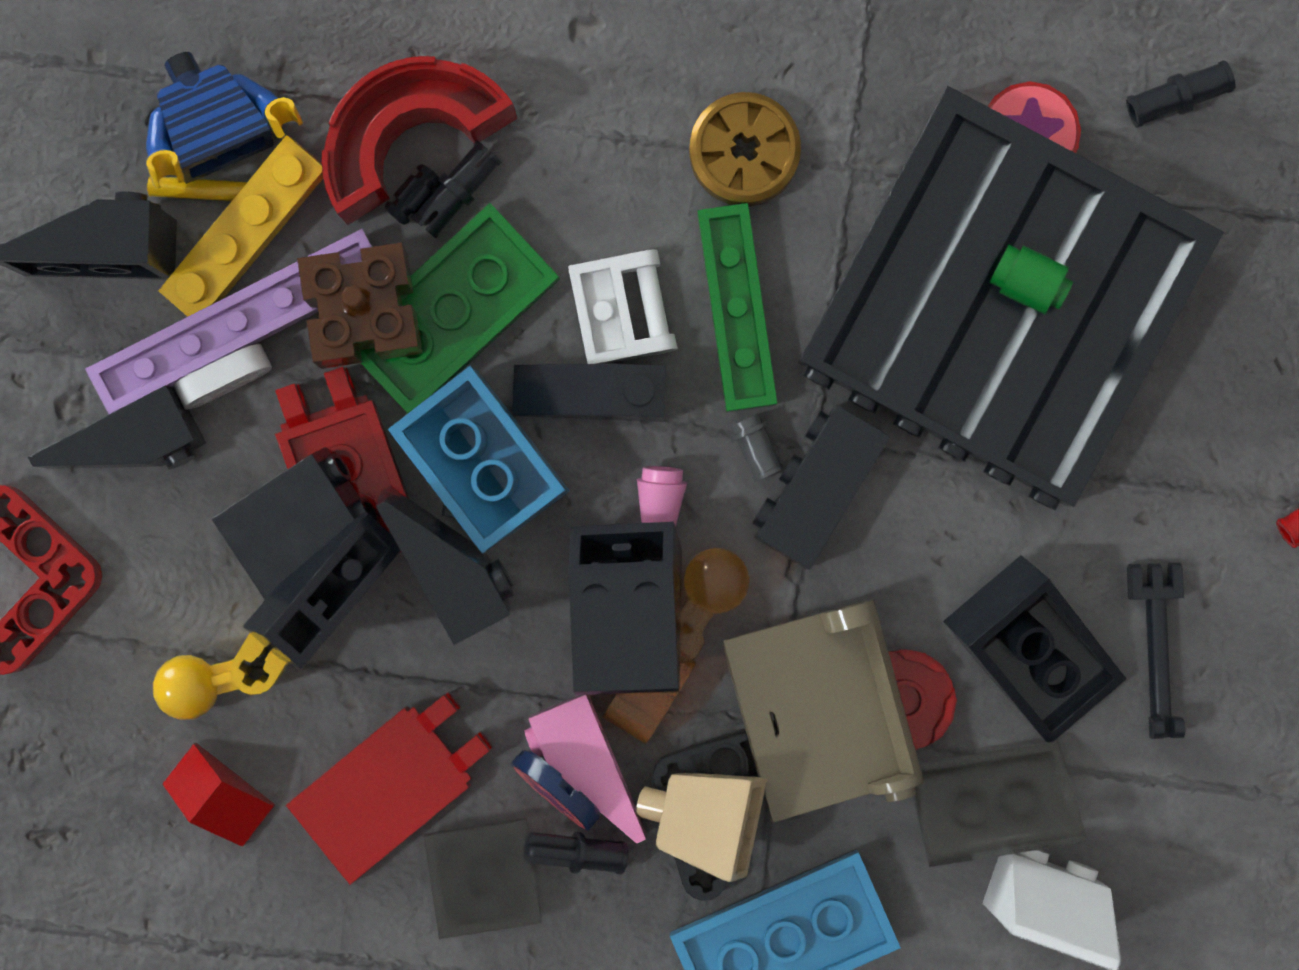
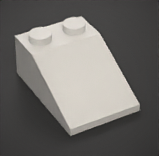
[982,843,1120,970]

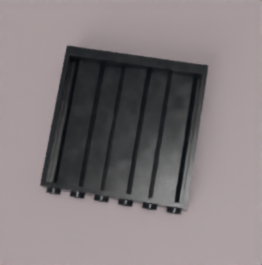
[798,86,1224,511]

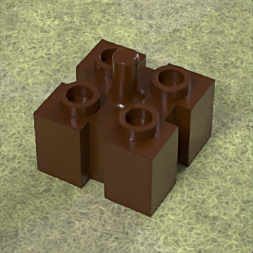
[297,242,423,369]

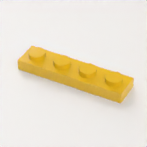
[158,135,323,317]

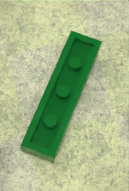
[697,203,777,413]

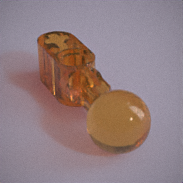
[602,548,750,745]

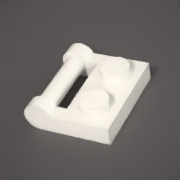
[568,249,678,364]

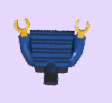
[146,52,303,188]

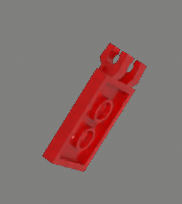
[275,367,409,553]
[285,692,493,885]

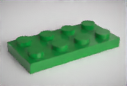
[360,203,560,413]

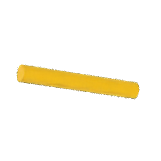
[147,176,247,201]

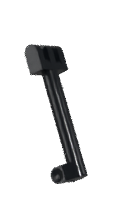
[1127,562,1186,739]

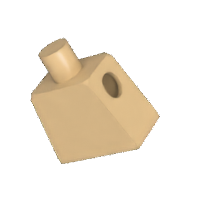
[636,773,767,882]

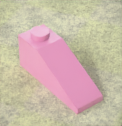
[524,695,646,844]

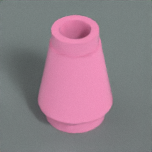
[637,466,687,527]

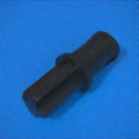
[524,832,629,875]

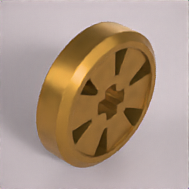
[689,92,801,206]

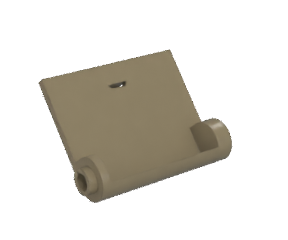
[722,600,924,823]

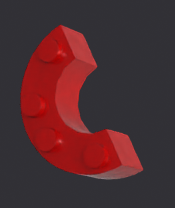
[322,56,518,225]

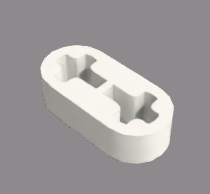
[173,344,272,409]

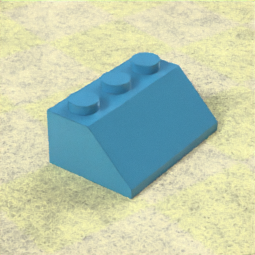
[387,366,570,554]

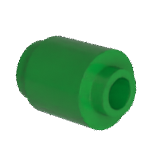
[990,245,1074,315]

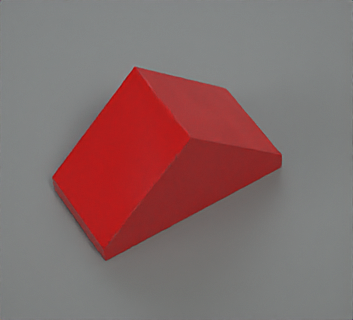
[162,743,275,847]

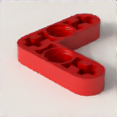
[0,485,102,675]

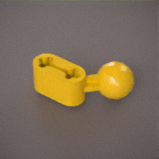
[153,633,289,720]

